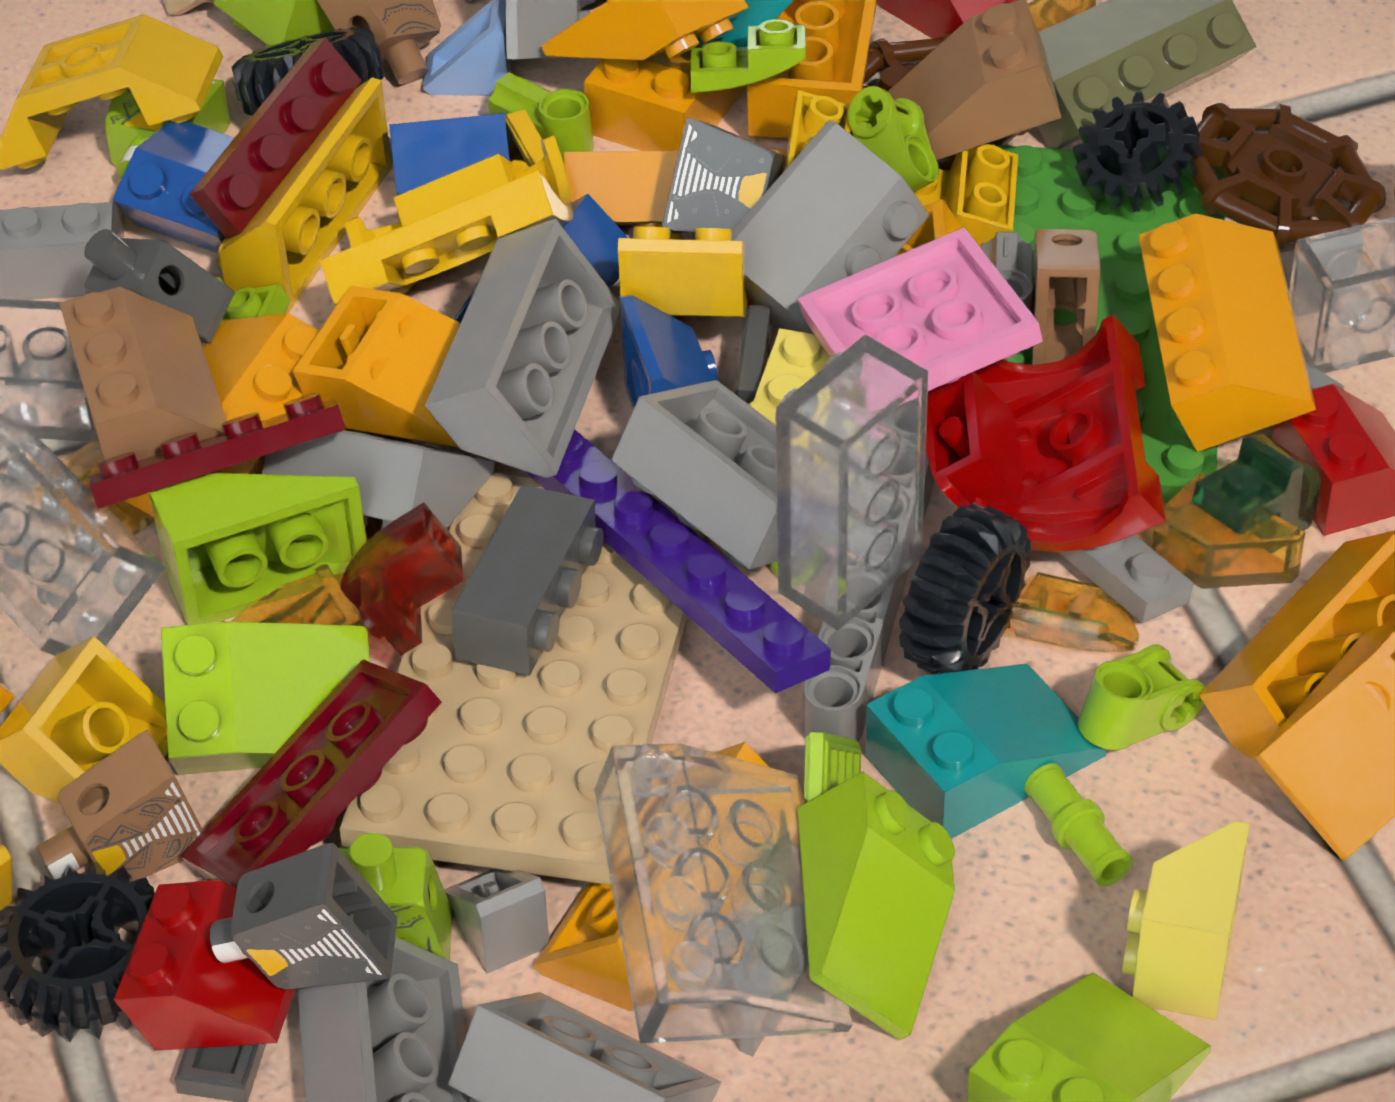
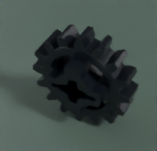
[1073,91,1203,212]

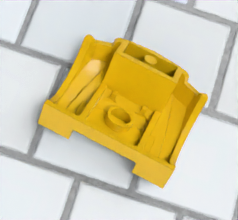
[320,135,574,306]

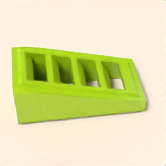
[804,732,861,803]

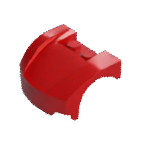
[923,314,1166,552]

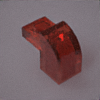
[340,502,463,656]

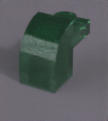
[1191,434,1321,551]

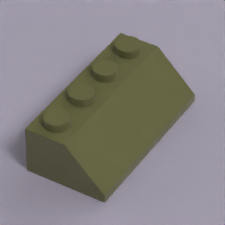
[1038,0,1257,149]

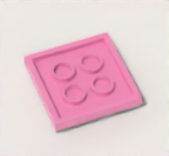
[797,227,1043,416]

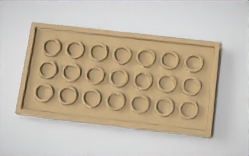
[340,473,710,885]

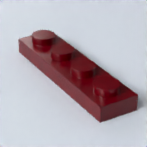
[189,38,362,238]
[89,393,346,509]

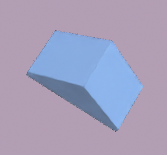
[423,0,513,96]

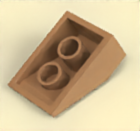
[887,0,1062,160]

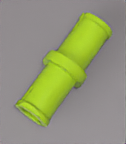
[1024,763,1133,886]

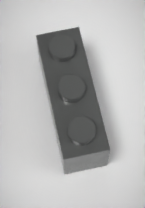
[452,484,603,676]

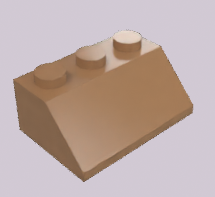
[59,287,227,461]

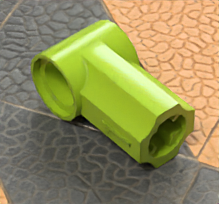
[488,72,594,163]

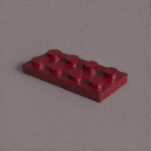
[180,659,442,887]

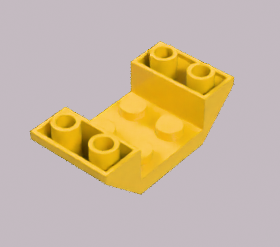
[0,14,223,170]
[784,90,1019,248]
[618,227,750,317]

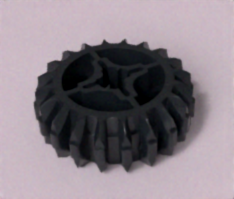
[231,27,384,116]
[899,503,1031,675]
[0,862,155,1042]

